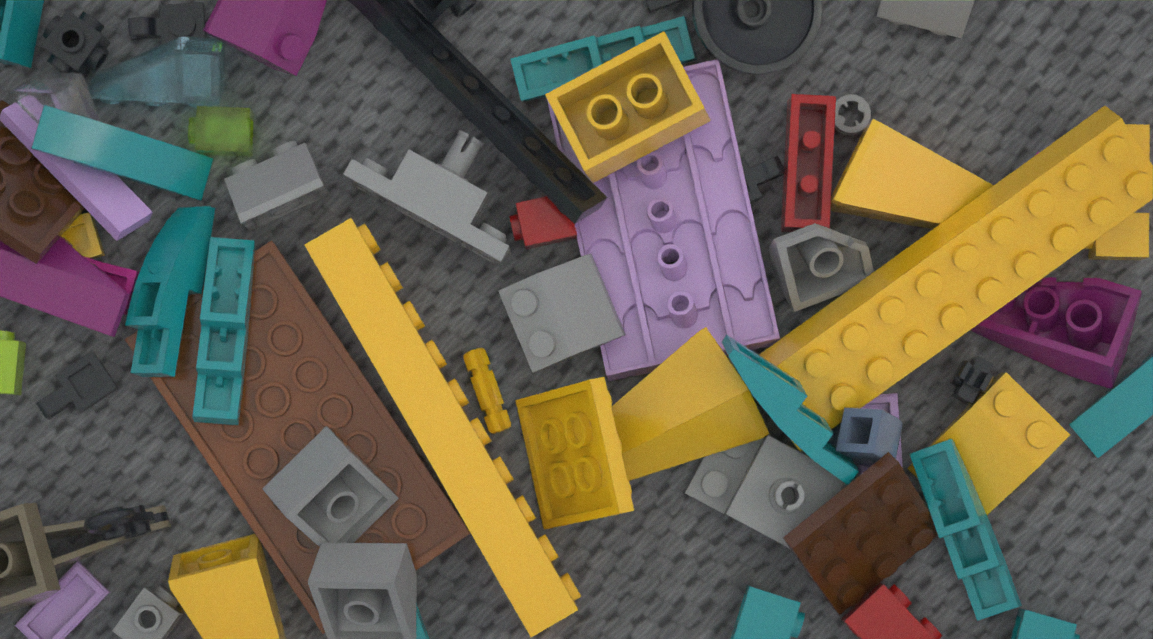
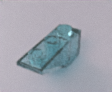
[86,36,225,108]

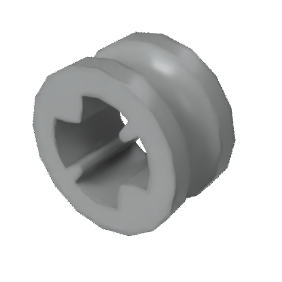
[835,94,871,135]

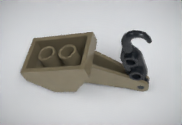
[0,503,171,615]

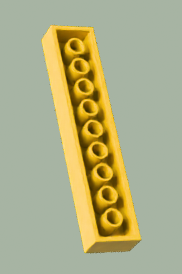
[759,106,1153,451]
[304,218,581,637]

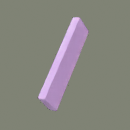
[0,92,153,241]

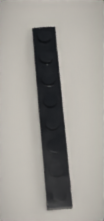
[347,0,608,224]

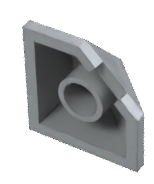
[768,223,874,312]

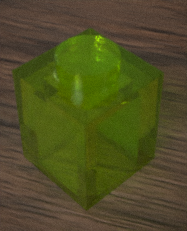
[188,106,254,157]

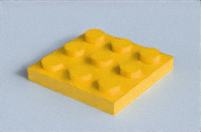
[515,377,634,530]

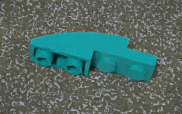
[125,206,216,377]

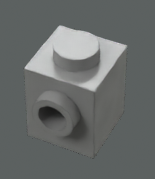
[112,585,185,639]

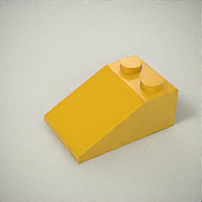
[907,372,1070,515]

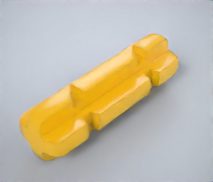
[463,348,511,434]

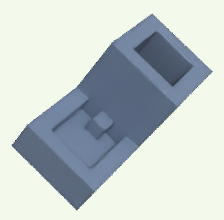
[828,408,903,468]

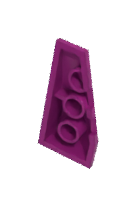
[203,0,327,76]
[0,236,130,337]
[970,277,1142,389]

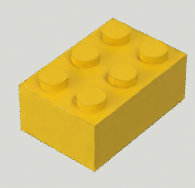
[545,31,711,183]

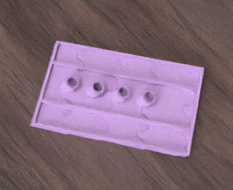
[547,59,780,382]

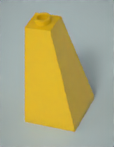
[831,119,994,229]
[612,327,770,481]
[168,534,286,639]

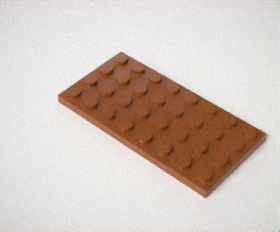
[124,240,471,634]

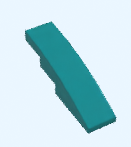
[510,16,697,102]
[31,105,213,201]
[192,237,255,426]
[722,335,859,485]
[1069,352,1153,458]
[910,439,1022,621]

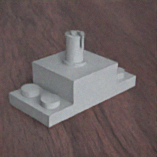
[343,130,511,269]
[685,435,847,550]

